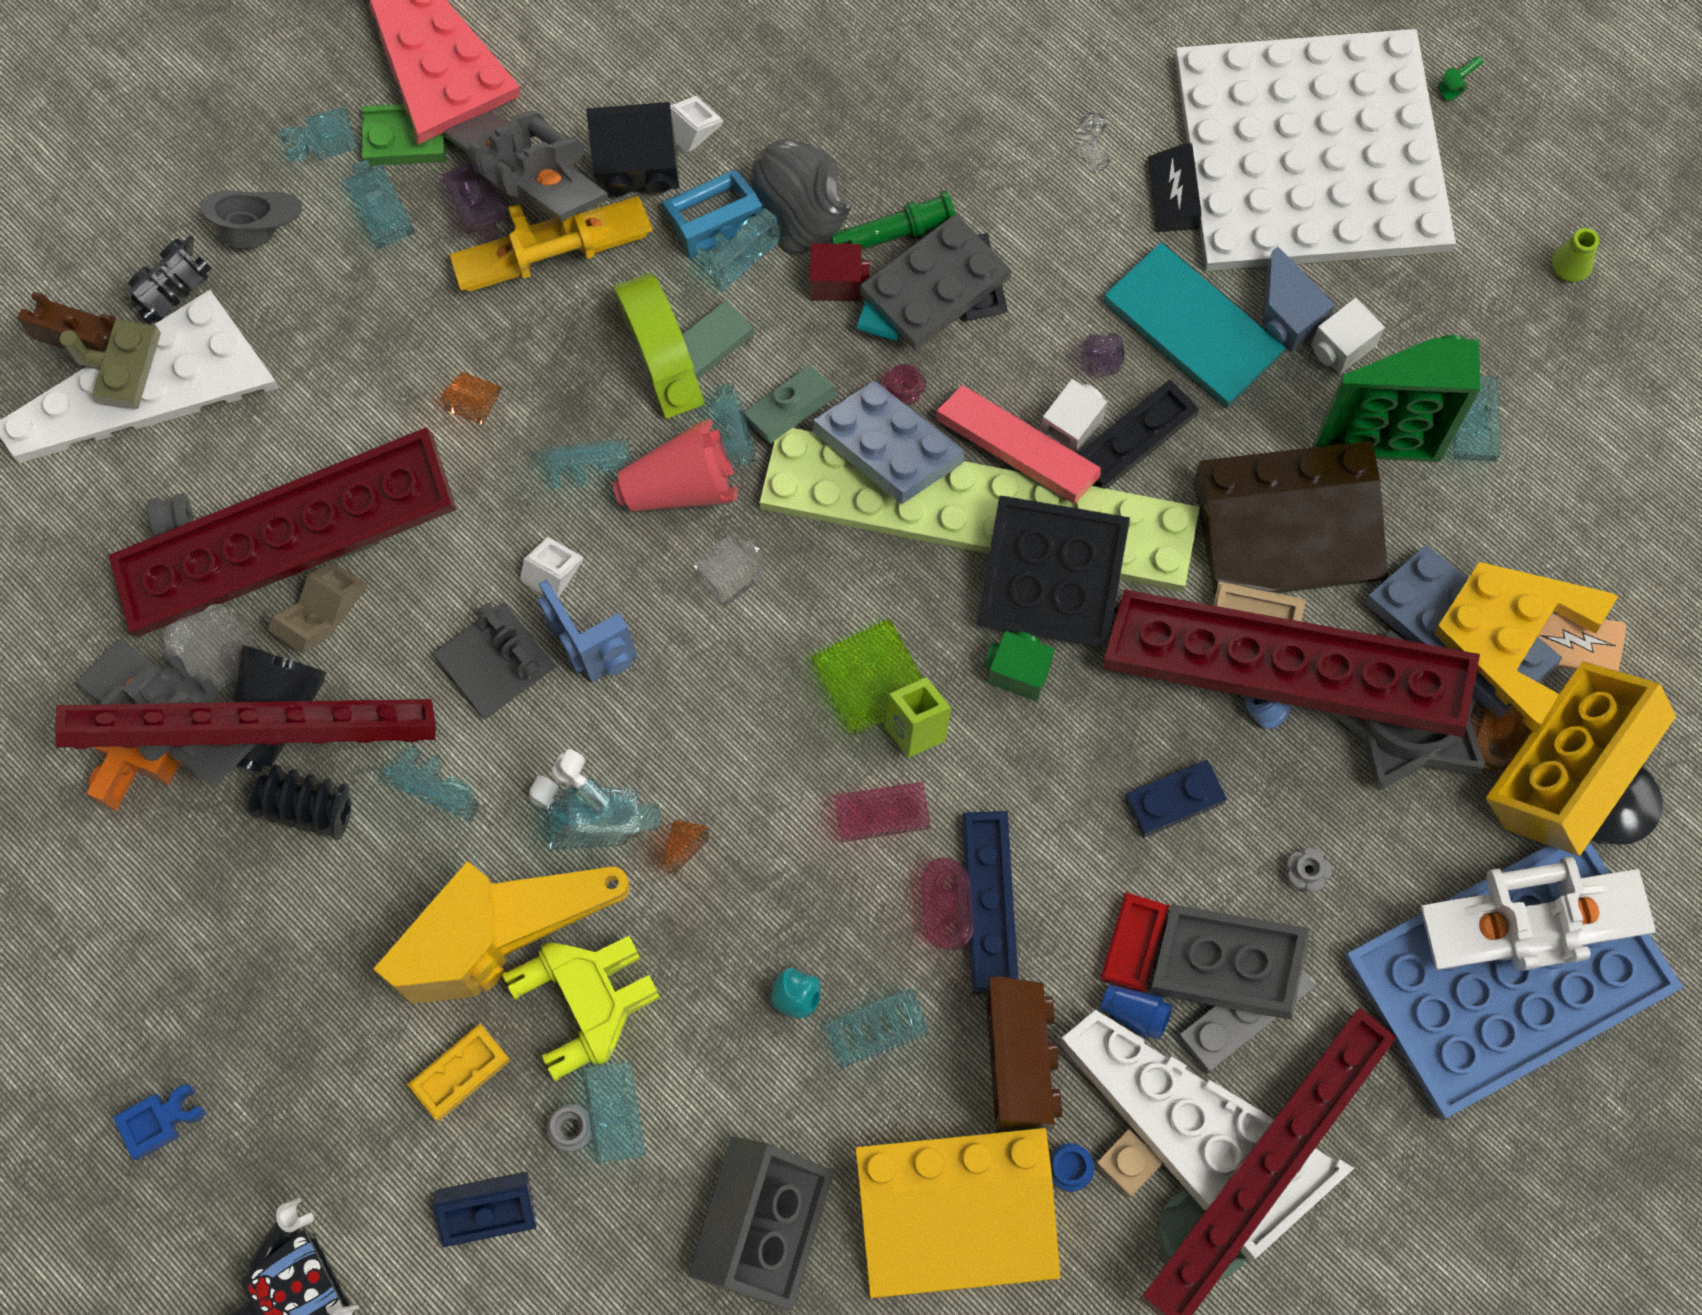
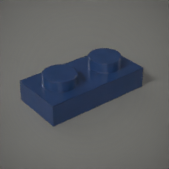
[1125,759,1227,838]

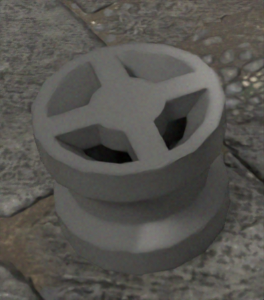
[148,493,194,536]

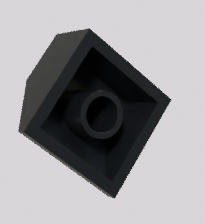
[586,102,680,197]

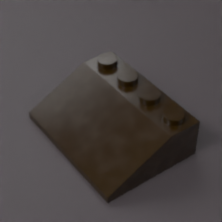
[1194,441,1388,597]

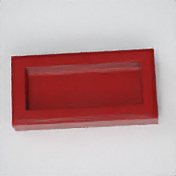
[1099,892,1170,992]

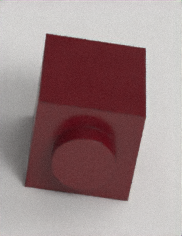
[810,243,870,301]

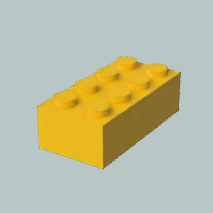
[1486,661,1676,857]

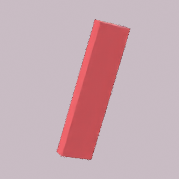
[936,385,1101,504]

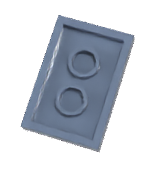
[812,380,965,504]

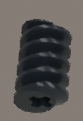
[248,764,352,840]

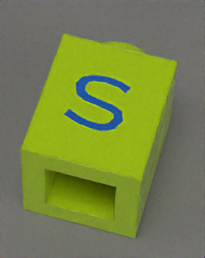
[884,677,951,758]

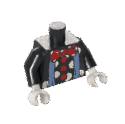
[228,1198,360,1315]

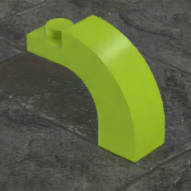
[612,272,705,419]

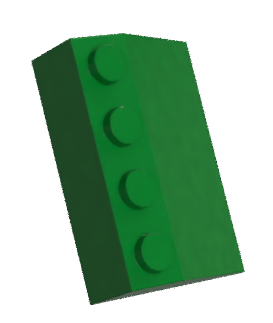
[1312,335,1481,462]

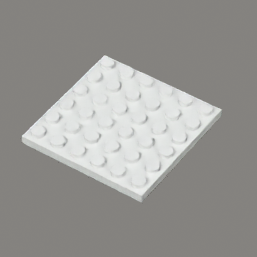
[1174,29,1456,271]

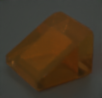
[440,372,501,425]
[663,820,710,875]

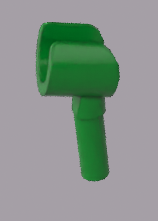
[1437,56,1483,101]

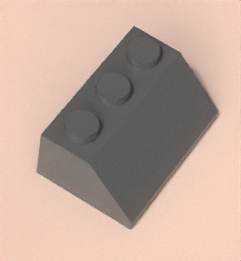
[688,1137,834,1311]

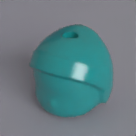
[770,967,821,1018]

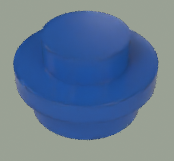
[1049,1143,1094,1192]

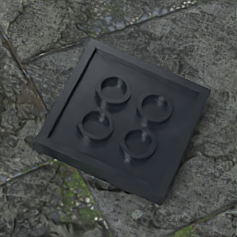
[977,495,1130,648]

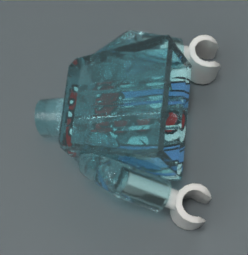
[529,749,660,850]

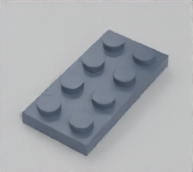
[1365,544,1562,719]

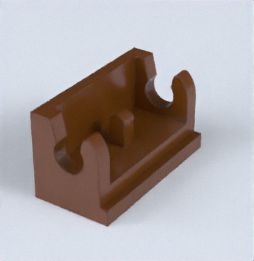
[17,292,115,352]

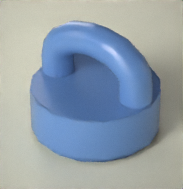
[1244,697,1292,729]

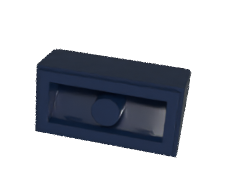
[433,1172,537,1247]

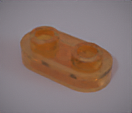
[1476,706,1528,771]

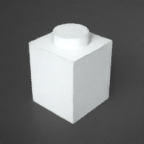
[1311,298,1385,375]
[1040,379,1107,454]

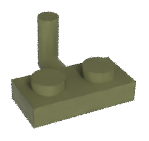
[60,319,161,409]

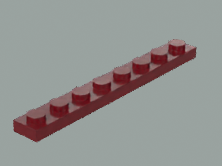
[55,699,436,749]
[1139,1008,1397,1315]

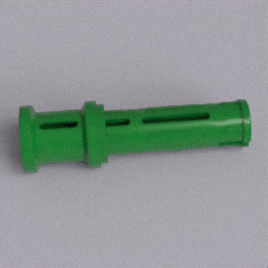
[831,190,956,250]

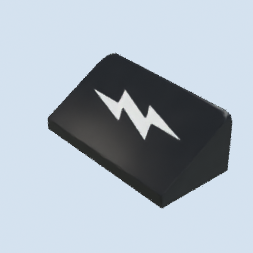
[1148,143,1202,232]

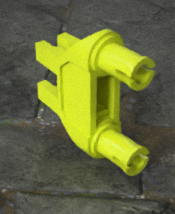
[502,936,660,1082]

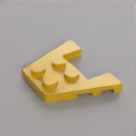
[1435,562,1618,733]

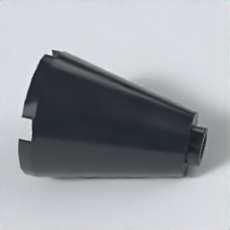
[233,644,327,773]

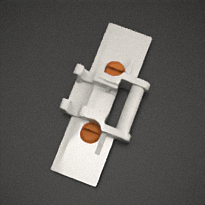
[1420,856,1656,971]

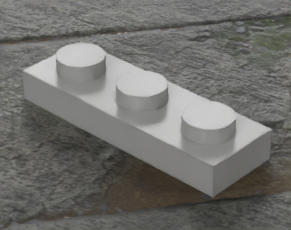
[1178,970,1316,1074]

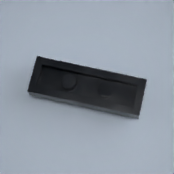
[1078,379,1199,489]

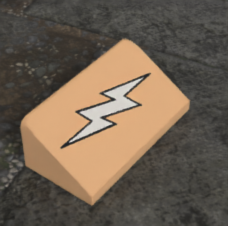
[1538,613,1626,671]

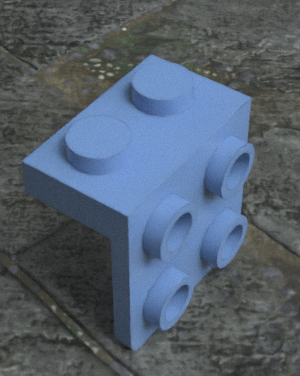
[537,579,637,682]

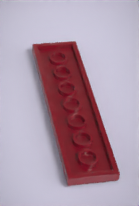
[108,427,457,637]
[1104,589,1480,738]

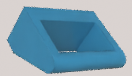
[661,169,764,259]

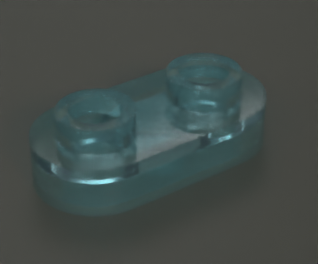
[710,382,757,466]

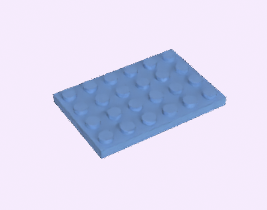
[1344,842,1684,1121]

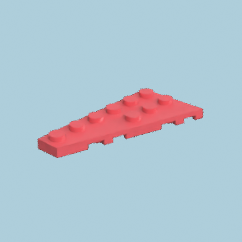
[369,0,520,145]

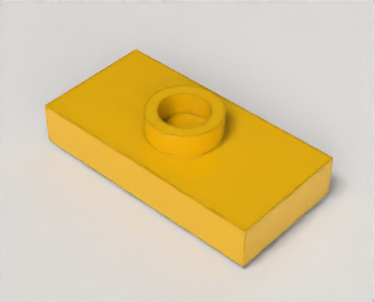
[407,1023,511,1122]

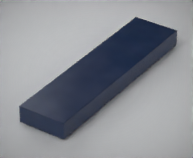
[962,811,1018,994]

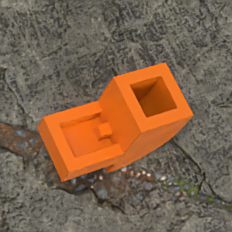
[86,746,180,812]

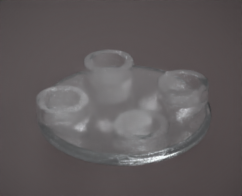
[163,604,252,689]

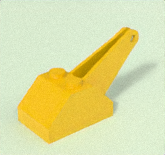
[373,861,630,1004]

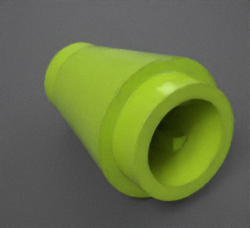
[1552,228,1599,282]

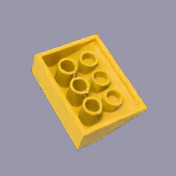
[856,1128,1061,1299]

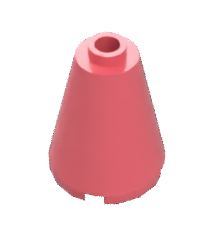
[613,419,738,512]

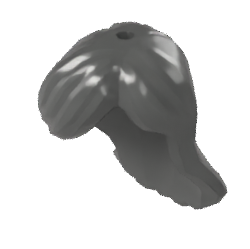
[751,139,851,254]

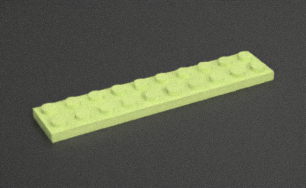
[759,428,1200,592]

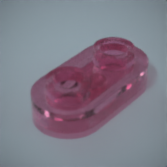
[921,857,974,951]

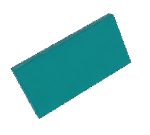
[1103,242,1285,409]

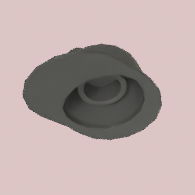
[200,190,302,249]

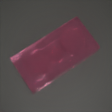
[834,782,930,843]

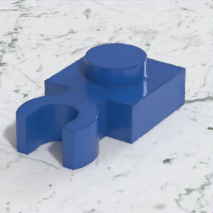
[113,1085,206,1161]

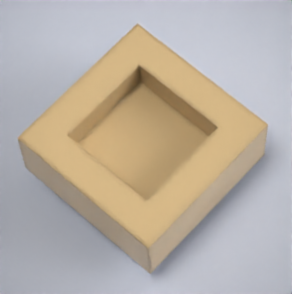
[1095,1129,1163,1198]

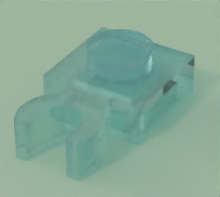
[280,106,358,162]

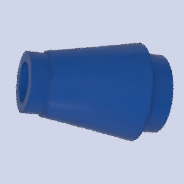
[1100,985,1173,1040]

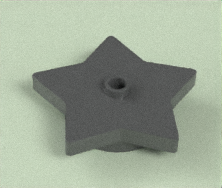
[1328,631,1485,790]

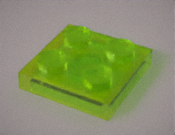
[812,618,923,736]

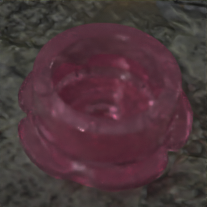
[884,364,926,405]

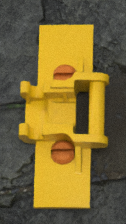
[449,196,653,292]

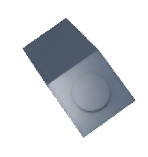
[1263,247,1335,352]

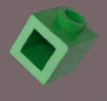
[983,631,1055,702]

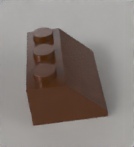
[986,977,1062,1133]

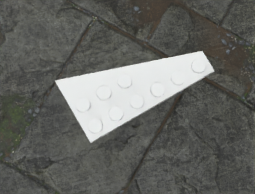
[0,290,279,463]
[1058,1010,1354,1263]

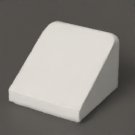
[671,96,723,153]
[520,537,584,597]

